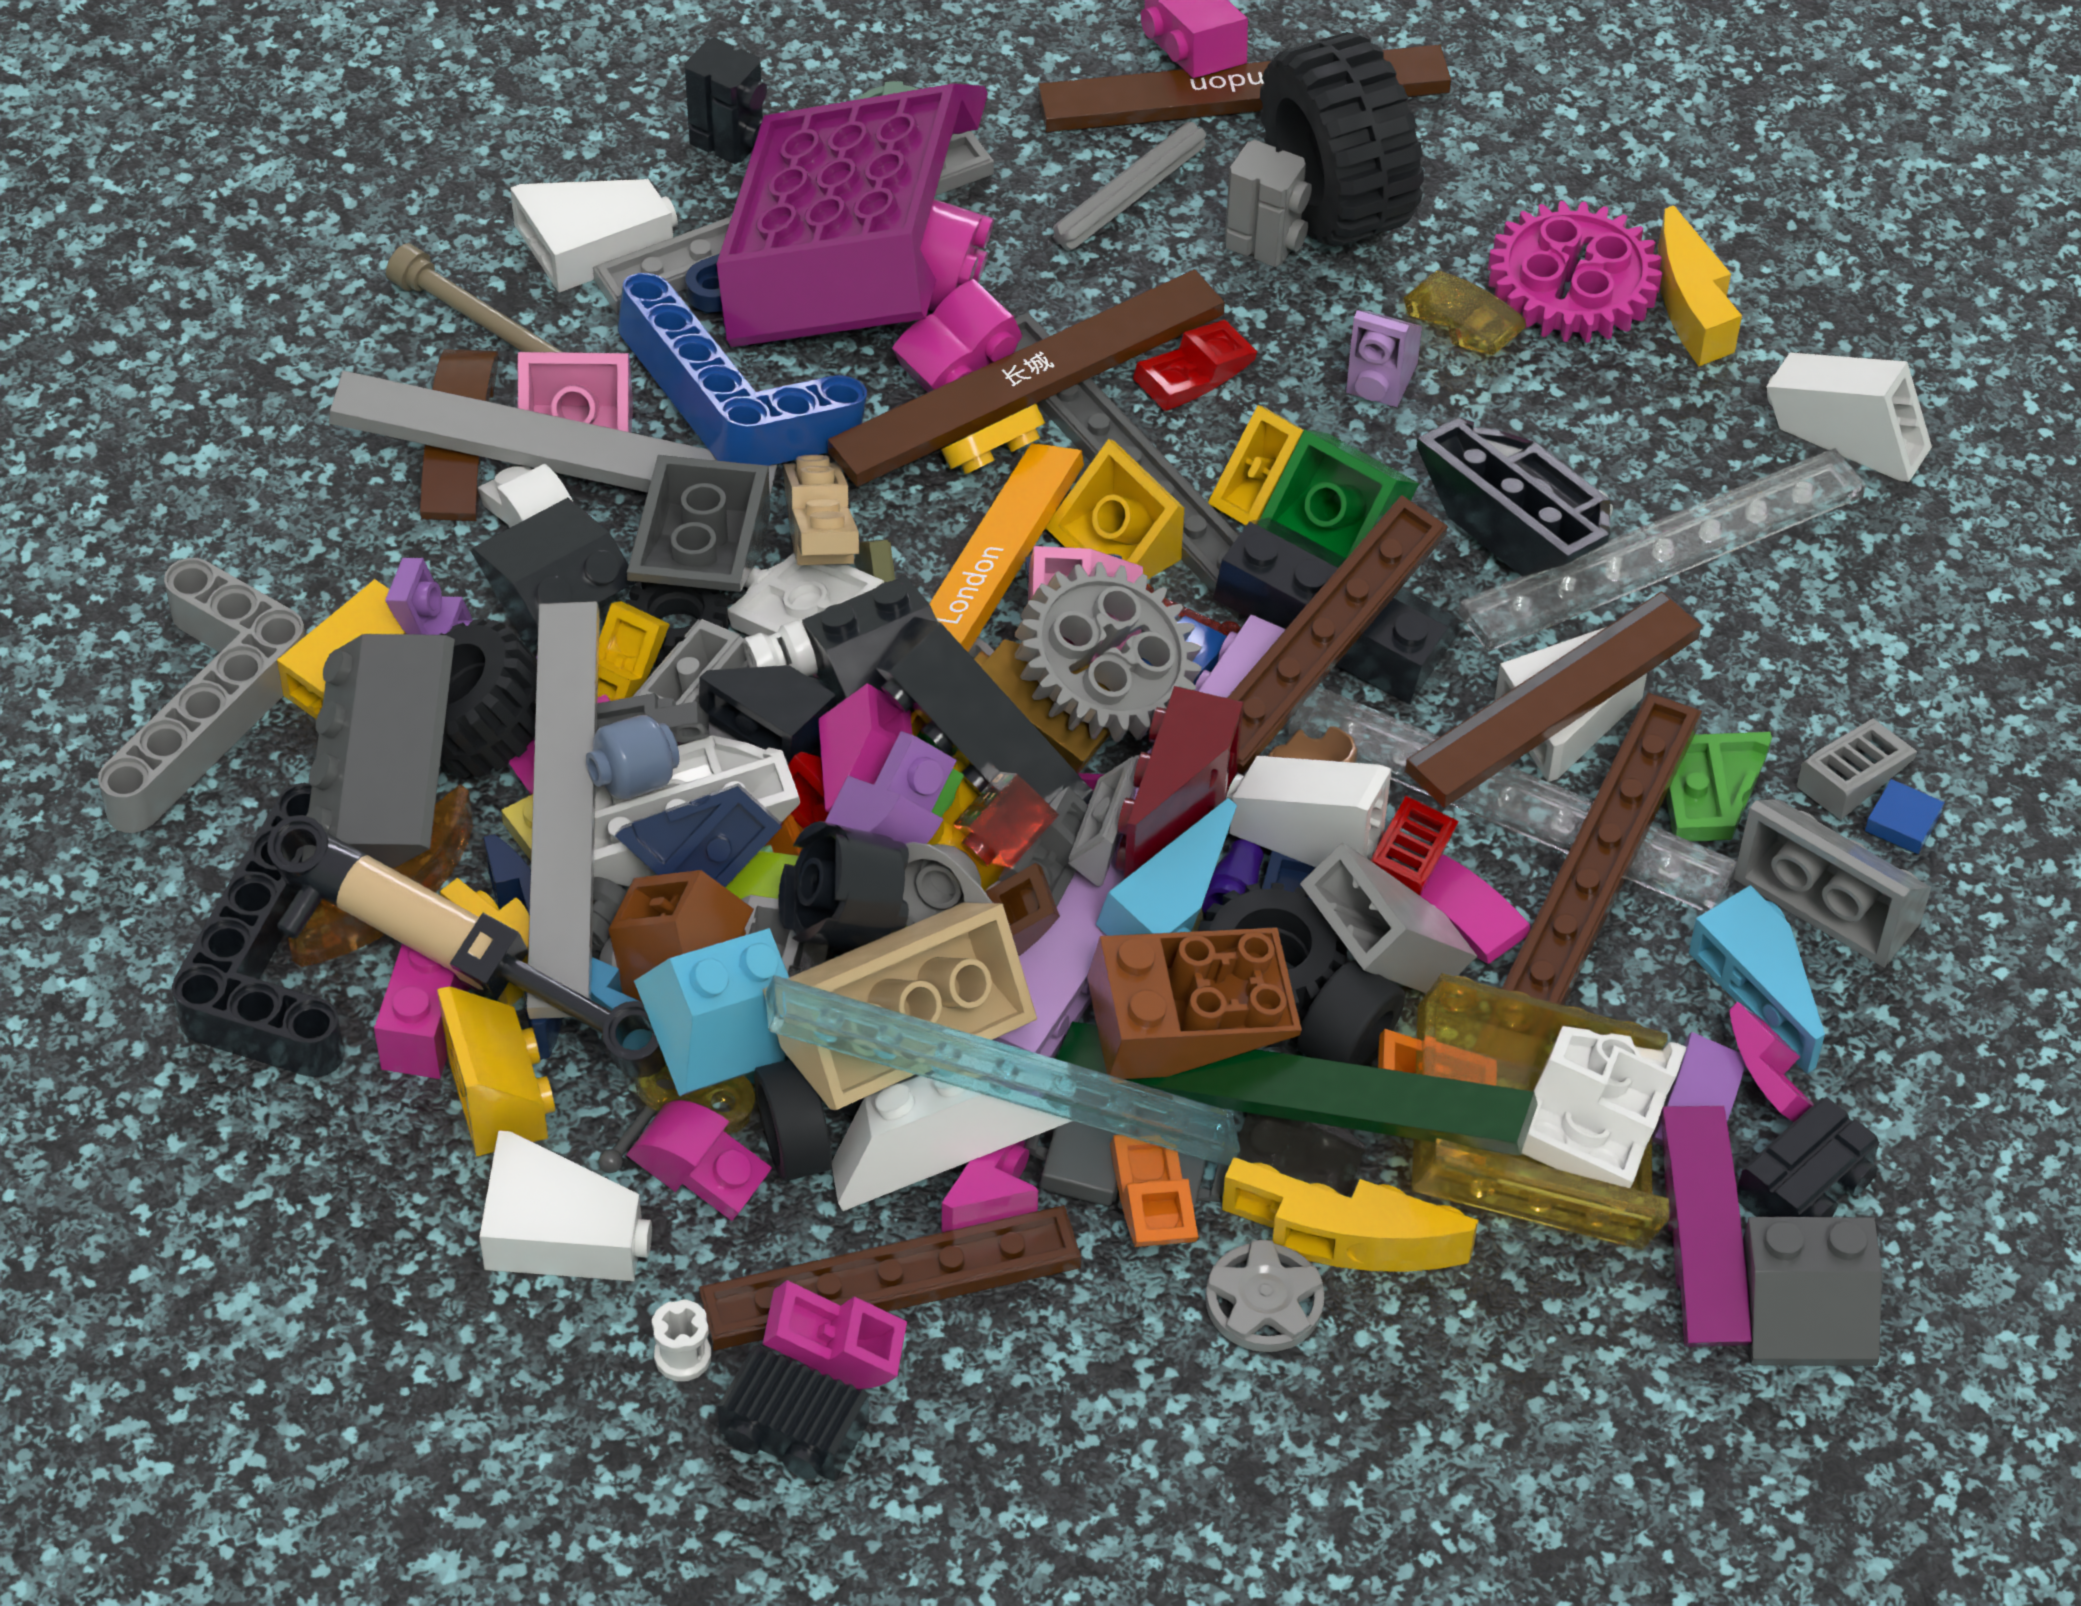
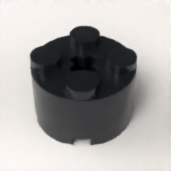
[778,821,909,952]

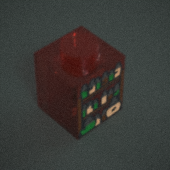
[953,771,1059,868]

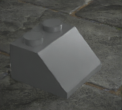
[1743,1217,1882,1366]

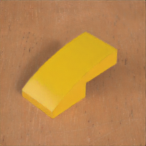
[598,601,670,701]

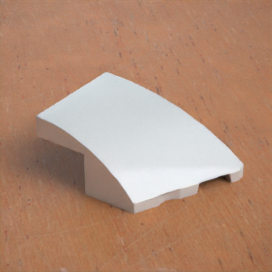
[1521,1026,1687,1200]

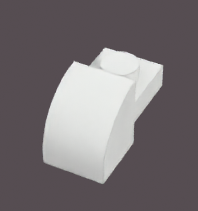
[478,463,573,528]

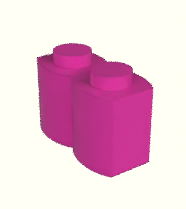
[892,279,1023,392]

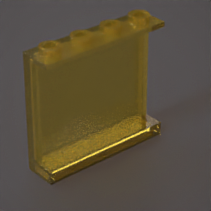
[1412,973,1669,1250]

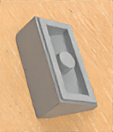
[1068,755,1139,887]

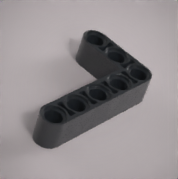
[172,783,345,1077]

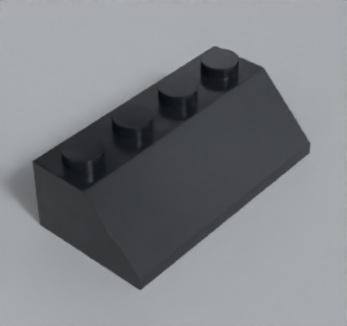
[1213,517,1464,704]
[876,617,1094,838]

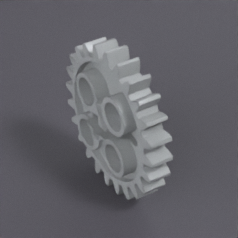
[1015,562,1201,742]

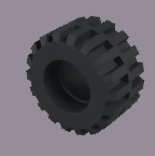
[439,619,537,778]
[1198,882,1348,1047]

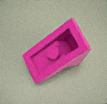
[942,1140,1038,1232]

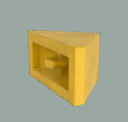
[1208,405,1304,525]

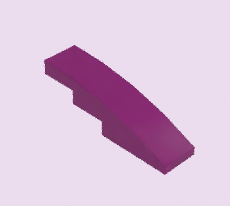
[1661,1105,1752,1347]

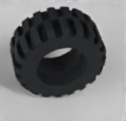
[1260,32,1424,247]

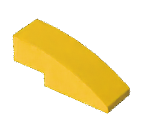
[1658,205,1742,366]

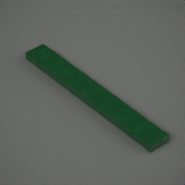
[1052,1021,1538,1156]

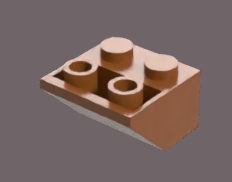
[609,870,754,1002]

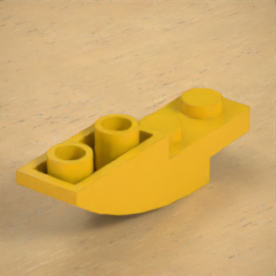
[1222,1157,1478,1272]

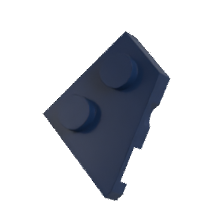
[615,783,782,887]

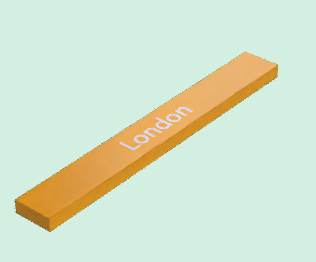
[911,443,1084,736]

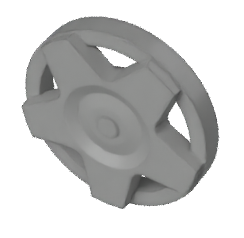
[1205,1240,1324,1352]

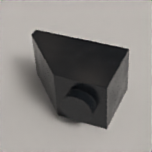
[699,665,836,765]

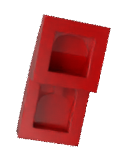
[1133,319,1258,411]

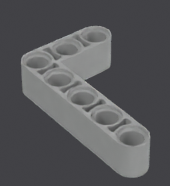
[98,558,306,833]

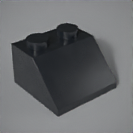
[470,497,638,648]
[802,575,938,713]

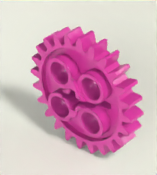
[1488,201,1662,343]

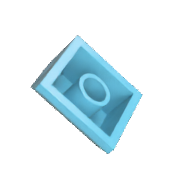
[634,928,789,1096]

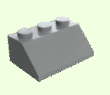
[1733,799,1931,968]

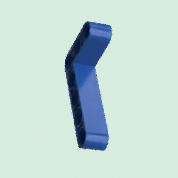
[618,273,867,466]

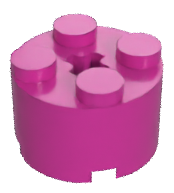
[920,199,994,312]

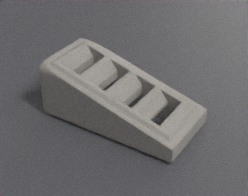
[1796,718,1917,820]

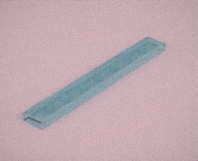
[766,975,1240,1166]

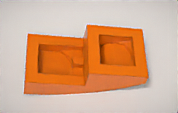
[1110,1130,1198,1247]

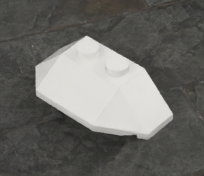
[594,735,800,887]
[832,1041,1074,1211]

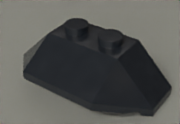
[1416,417,1610,577]

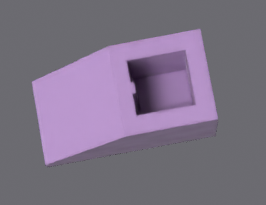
[1346,310,1422,407]

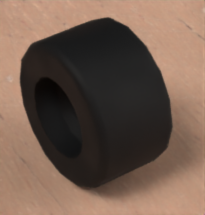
[1297,960,1405,1066]

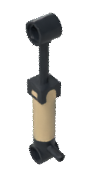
[268,815,666,1078]

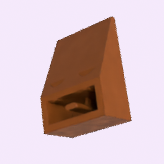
[1087,928,1302,1080]

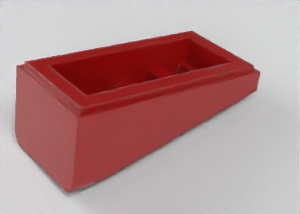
[1370,796,1459,896]

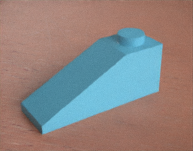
[1096,798,1237,936]
[1689,885,1825,1074]

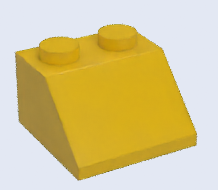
[437,986,555,1157]

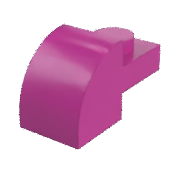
[626,1100,772,1221]
[763,1280,907,1389]

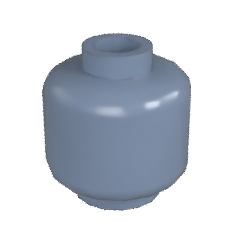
[586,715,680,799]

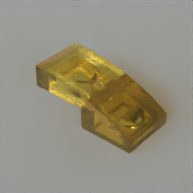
[1403,270,1527,355]

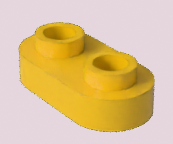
[941,404,1045,474]

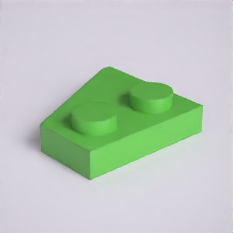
[1666,732,1772,842]

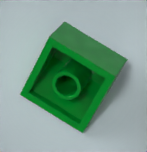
[1260,429,1420,559]

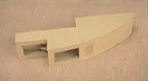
[783,455,859,565]

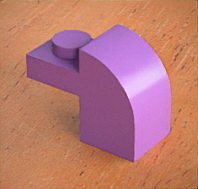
[825,731,957,844]

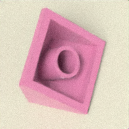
[518,352,633,433]

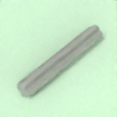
[1053,122,1206,251]

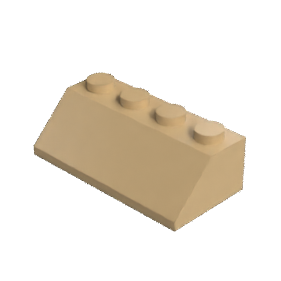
[763,902,1037,1110]

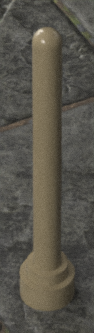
[386,243,562,352]

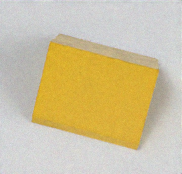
[1046,439,1185,580]

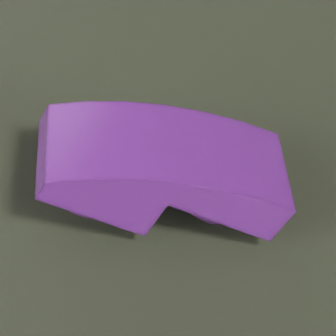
[385,558,473,635]
[1650,1032,1745,1146]

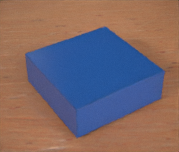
[1865,779,1945,855]

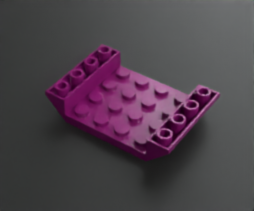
[717,83,988,347]

